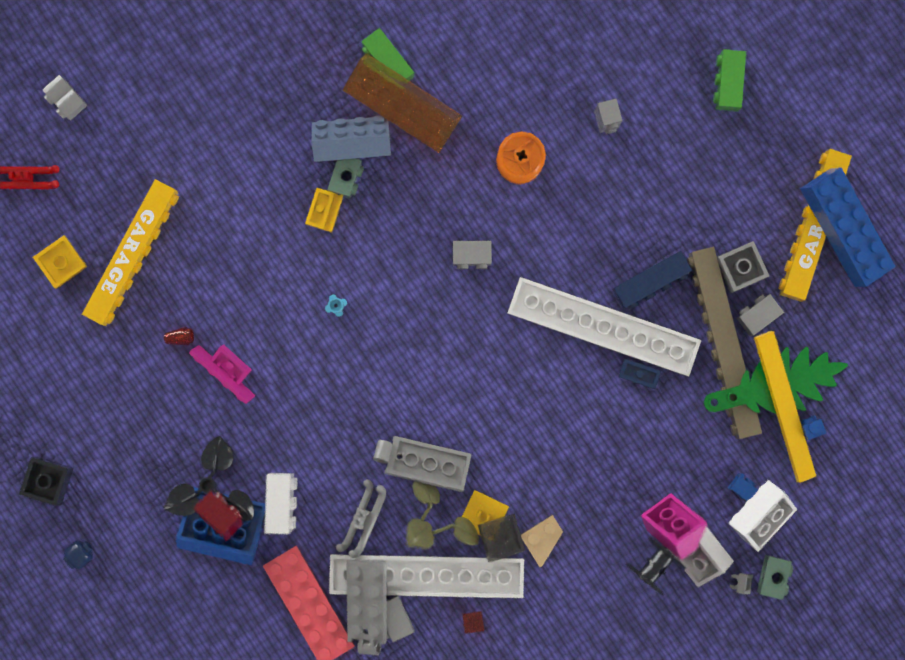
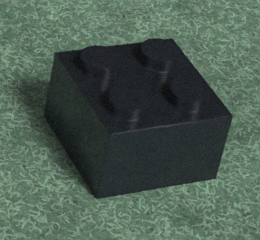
[19,457,74,506]

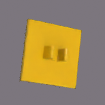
[462,490,509,541]

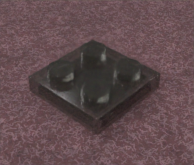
[478,514,525,562]

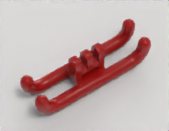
[0,165,60,189]

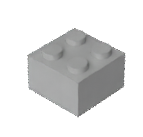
[717,241,769,294]

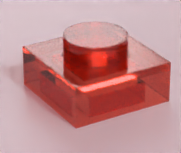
[462,611,484,634]

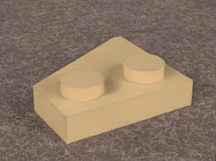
[520,515,563,567]

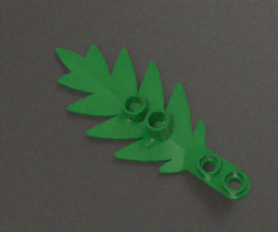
[704,347,848,414]

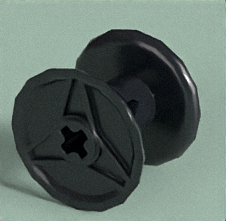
[625,536,687,596]

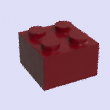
[194,490,243,541]

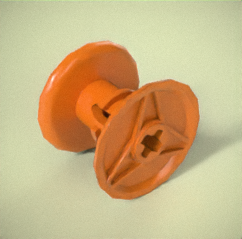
[496,131,546,184]

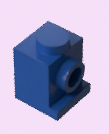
[800,415,827,440]
[728,473,758,502]

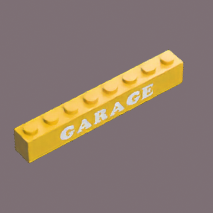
[778,149,852,302]
[82,179,179,326]

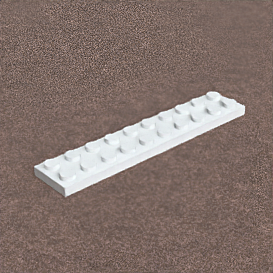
[507,277,701,377]
[329,554,524,598]

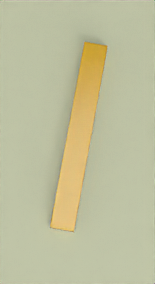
[754,331,816,483]

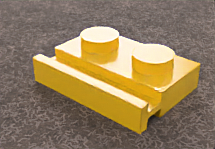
[305,188,343,233]

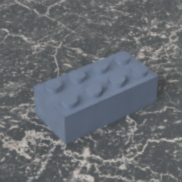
[311,115,391,162]

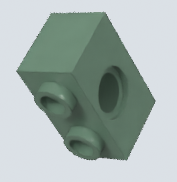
[327,158,364,199]
[757,555,793,600]

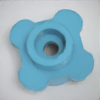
[325,295,347,317]

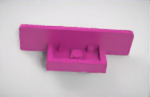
[189,344,255,404]

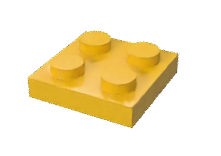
[33,235,87,289]

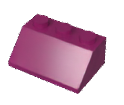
[641,493,707,560]

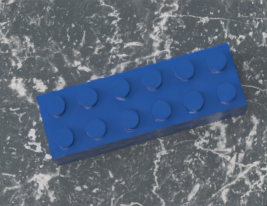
[800,167,896,287]

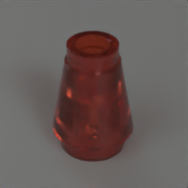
[164,327,194,345]

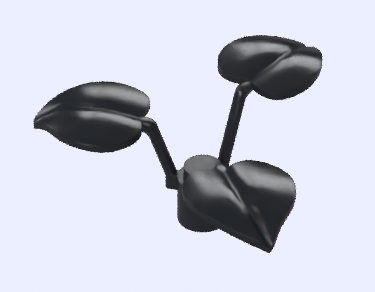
[164,436,254,522]

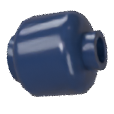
[63,540,93,569]

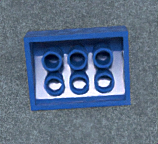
[176,487,266,565]

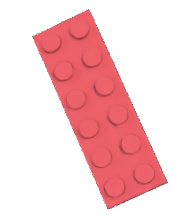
[263,545,355,660]

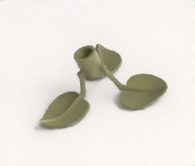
[407,481,479,549]

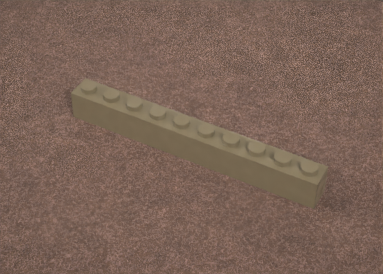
[687,247,762,439]

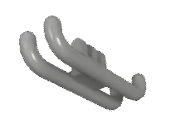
[336,479,386,558]

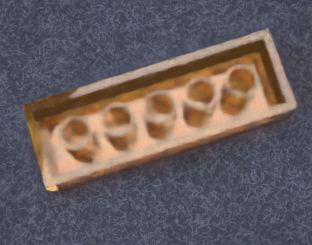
[343,53,463,153]

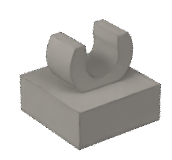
[730,573,753,594]

